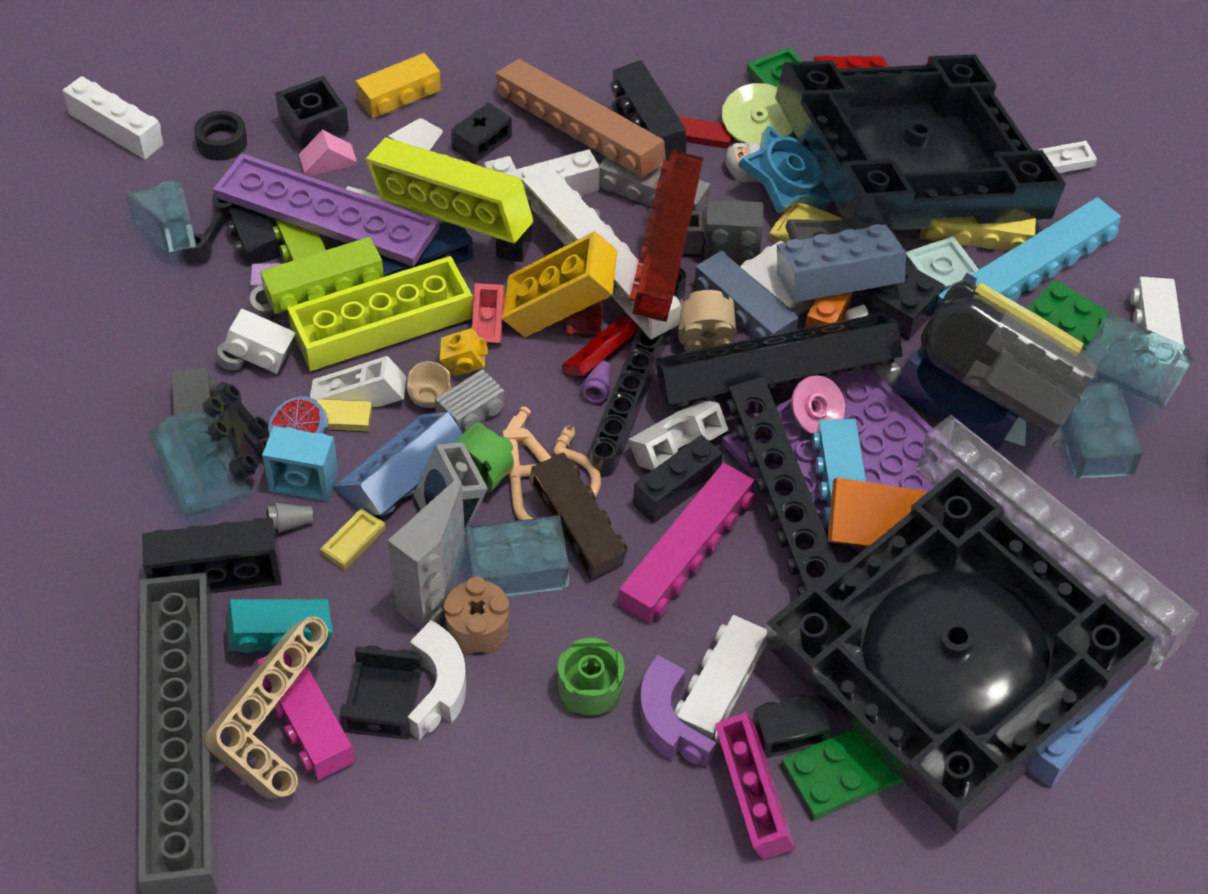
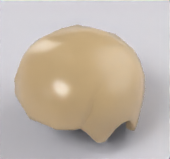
[407,361,452,409]

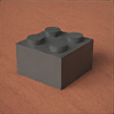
[703,200,763,265]

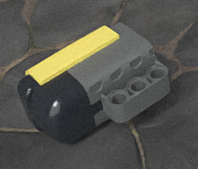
[921,281,1099,437]

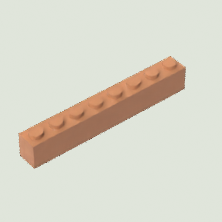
[496,59,666,178]

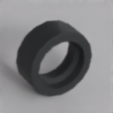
[194,110,247,160]

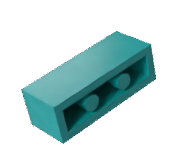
[225,599,332,653]

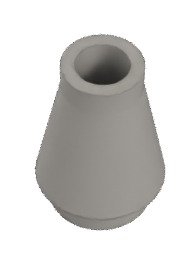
[266,503,313,534]

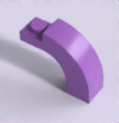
[640,655,716,768]

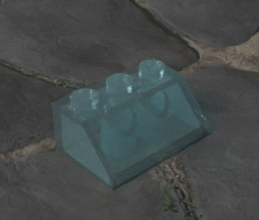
[148,411,251,517]

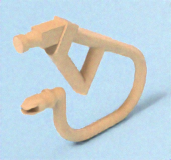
[503,406,601,535]

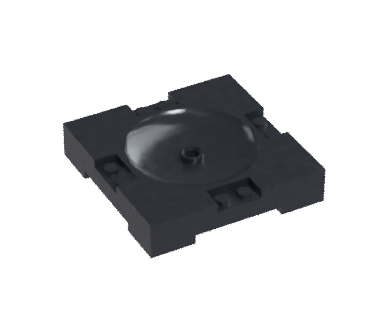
[775,54,1066,231]
[766,468,1155,833]

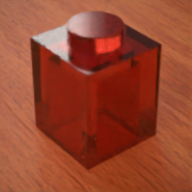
[561,300,604,338]

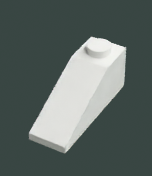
[310,356,406,407]

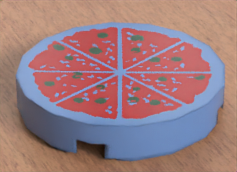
[268,396,328,435]

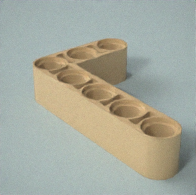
[205,617,328,799]

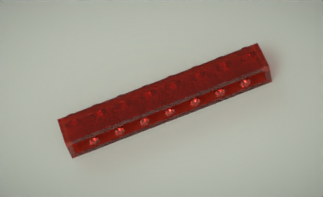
[629,150,704,322]

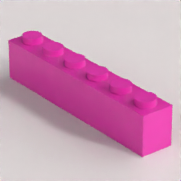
[618,463,755,625]

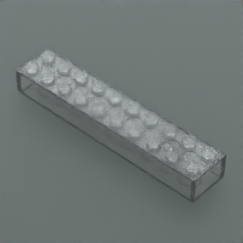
[917,415,1200,671]

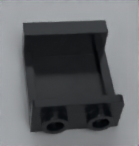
[339,646,423,740]

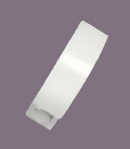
[408,620,466,740]

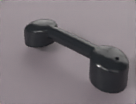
[179,194,239,262]

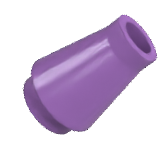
[582,361,612,403]

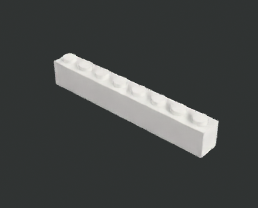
[522,166,682,339]

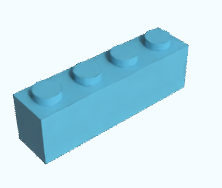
[812,419,866,526]

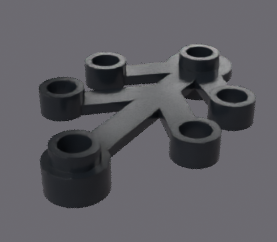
[202,382,268,482]

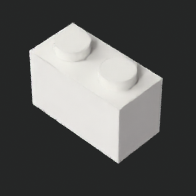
[223,308,296,374]

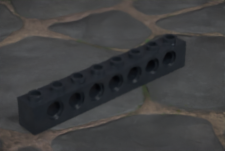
[726,376,840,596]

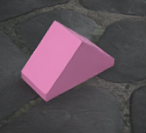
[299,130,358,176]

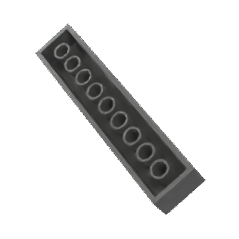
[138,573,217,894]

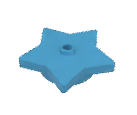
[738,126,833,213]

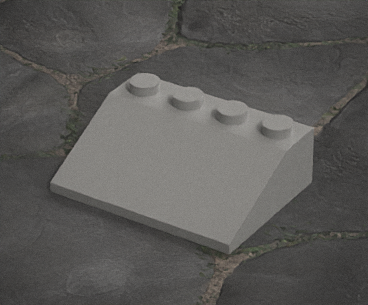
[388,478,466,630]

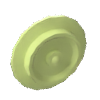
[722,83,793,143]

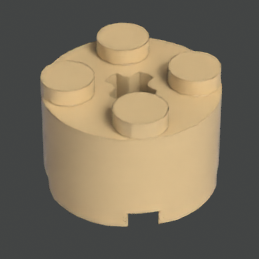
[678,290,737,352]

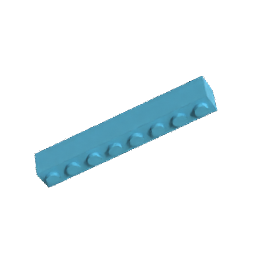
[934,197,1122,312]

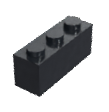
[633,435,723,524]

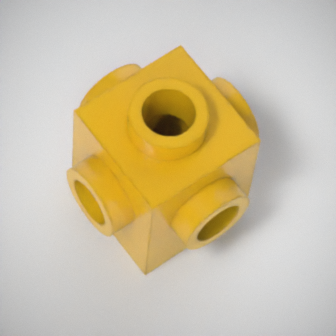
[440,328,488,377]

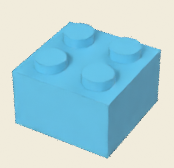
[262,426,339,502]

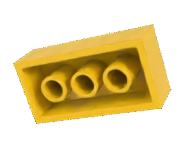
[502,231,617,337]

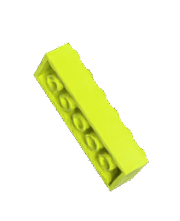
[366,137,533,244]
[287,256,473,371]

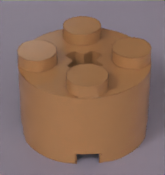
[444,577,510,655]

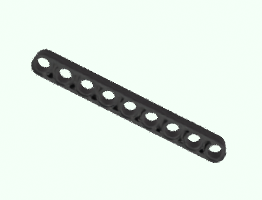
[590,266,687,477]

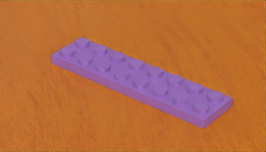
[213,153,439,267]

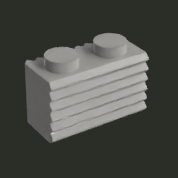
[435,369,504,432]

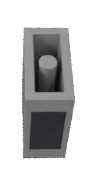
[414,442,488,535]

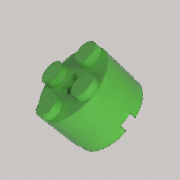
[453,422,514,495]
[558,638,625,716]

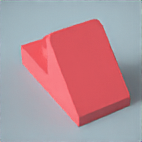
[472,283,505,343]

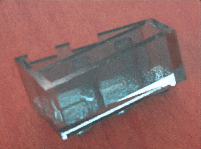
[126,181,196,252]

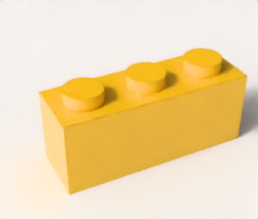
[355,53,441,119]

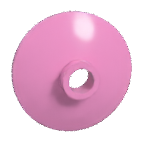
[791,375,845,434]

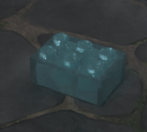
[1085,312,1194,409]
[1060,382,1143,479]
[466,515,569,596]

